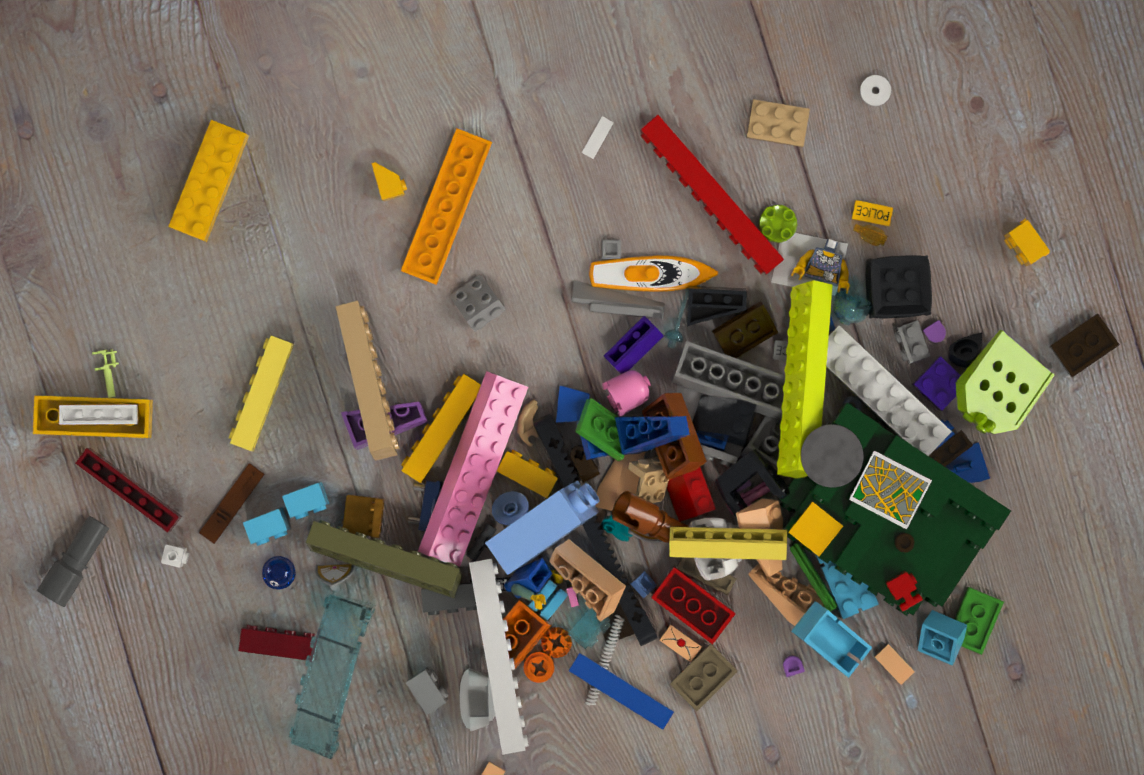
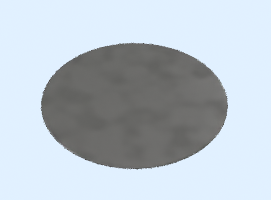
[801,425,863,487]

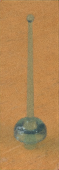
[664,288,688,349]

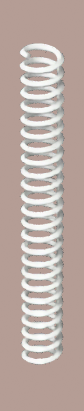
[585,615,625,706]

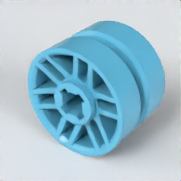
[528,579,568,621]

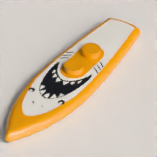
[589,255,718,292]

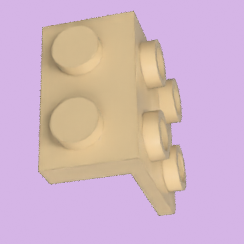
[628,457,669,503]

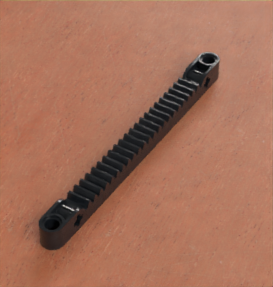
[533,414,658,646]

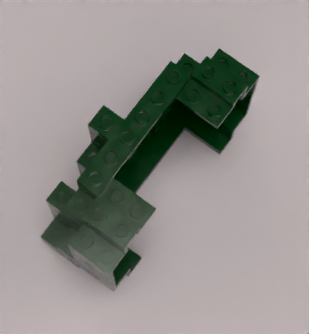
[778,403,1011,616]

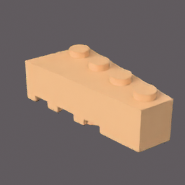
[549,539,626,622]

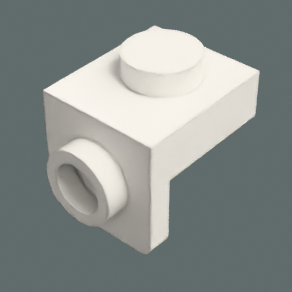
[161,545,189,568]

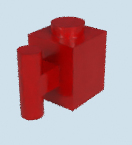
[885,571,923,612]

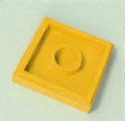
[788,502,843,556]

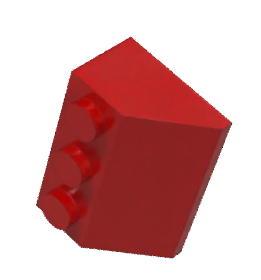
[667,467,716,522]

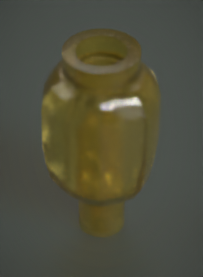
[853,224,888,246]

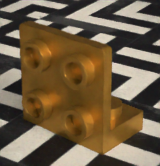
[343,495,385,538]

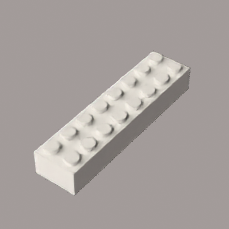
[826,326,952,456]

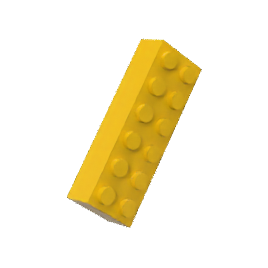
[168,120,249,242]
[33,396,153,438]

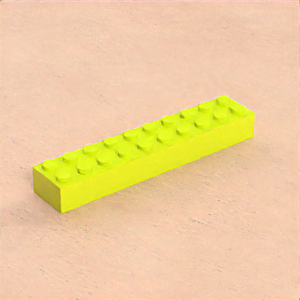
[777,280,833,478]

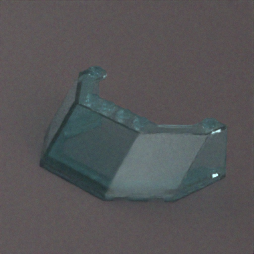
[289,593,376,759]

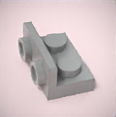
[894,320,930,364]

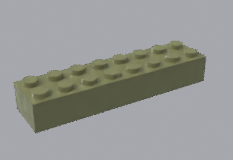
[306,520,462,599]

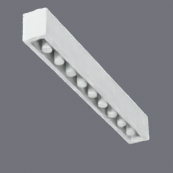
[469,559,529,755]

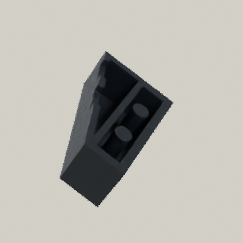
[687,286,747,327]

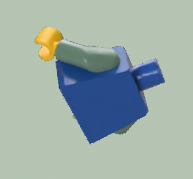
[504,558,564,610]

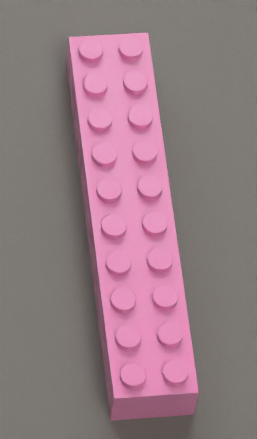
[418,371,528,567]

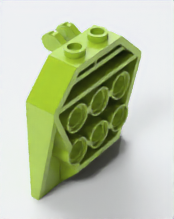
[956,330,1055,434]

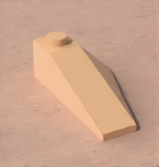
[595,452,645,511]
[748,563,825,626]

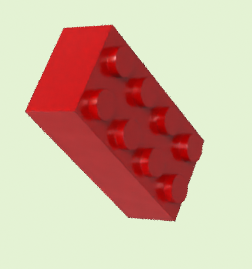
[651,566,736,645]

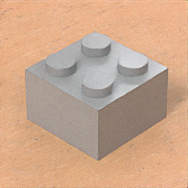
[406,667,449,715]

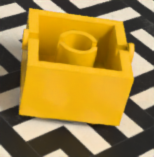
[1004,218,1050,266]

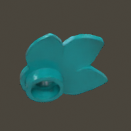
[601,514,633,542]

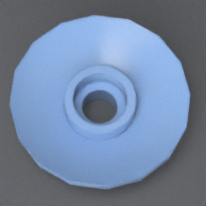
[492,491,529,525]

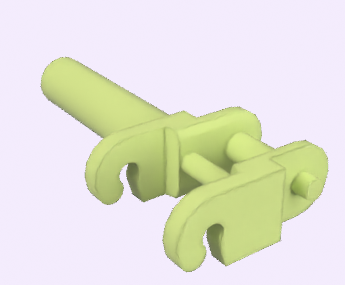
[92,349,119,398]

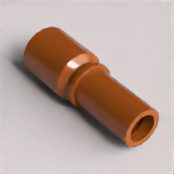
[612,491,689,543]

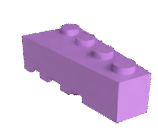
[341,402,428,450]

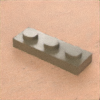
[677,557,736,596]

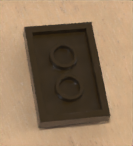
[712,301,779,358]
[1050,313,1120,378]

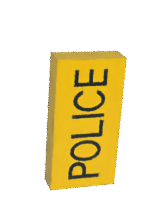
[852,200,893,227]

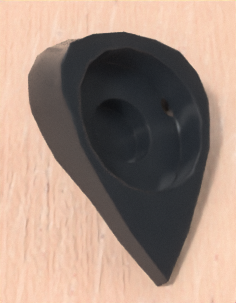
[948,333,982,368]

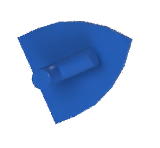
[946,442,990,483]

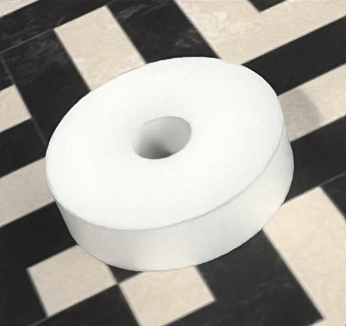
[860,75,891,106]

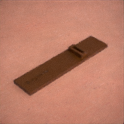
[199,463,265,544]

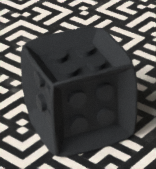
[865,255,932,319]

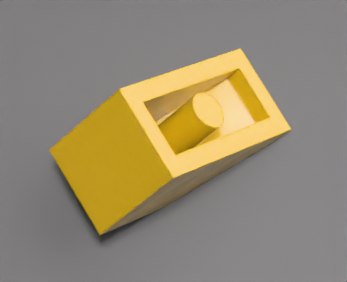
[371,162,407,201]

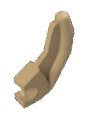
[517,399,539,447]

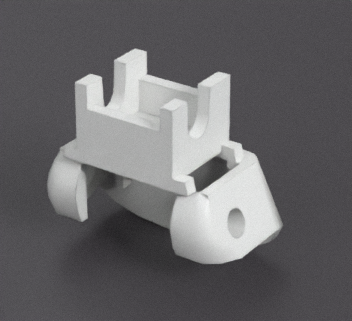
[689,518,742,581]
[460,668,496,731]

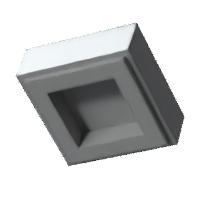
[602,240,621,259]

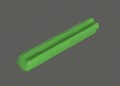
[790,543,837,611]

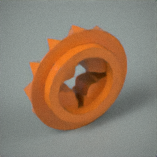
[541,627,572,658]
[524,652,554,683]

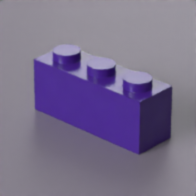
[604,316,664,374]

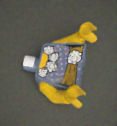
[791,239,850,294]

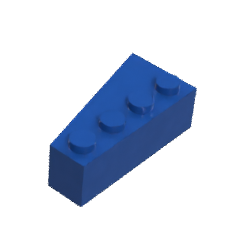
[615,416,690,455]

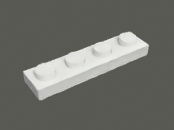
[59,405,138,425]

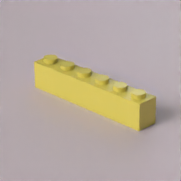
[229,336,294,451]
[669,527,787,560]

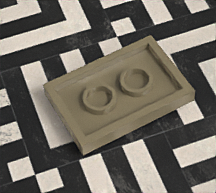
[670,643,738,711]

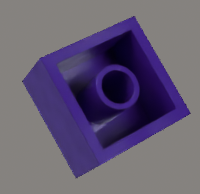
[912,356,961,411]

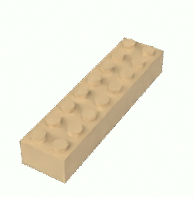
[335,301,399,461]

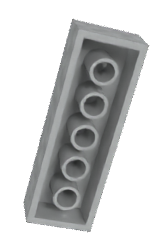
[672,341,785,421]

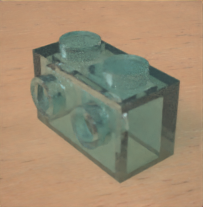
[568,608,611,649]

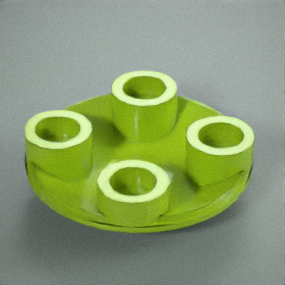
[759,205,797,243]

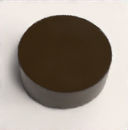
[894,533,915,553]

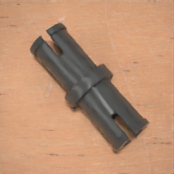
[466,523,497,562]

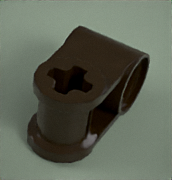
[570,445,600,483]

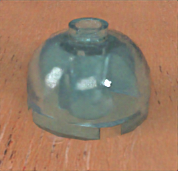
[833,291,872,326]

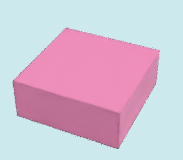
[567,586,579,607]

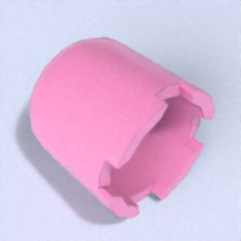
[602,370,651,417]

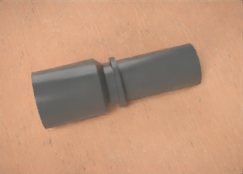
[37,516,110,607]

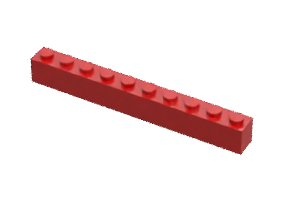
[640,115,784,275]

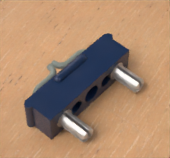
[408,481,443,531]

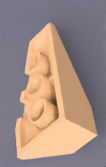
[736,498,783,577]

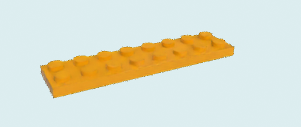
[401,128,492,285]

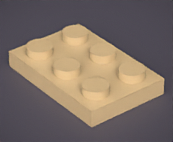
[747,99,810,147]

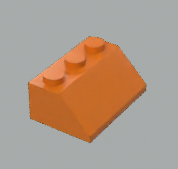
[503,600,552,670]

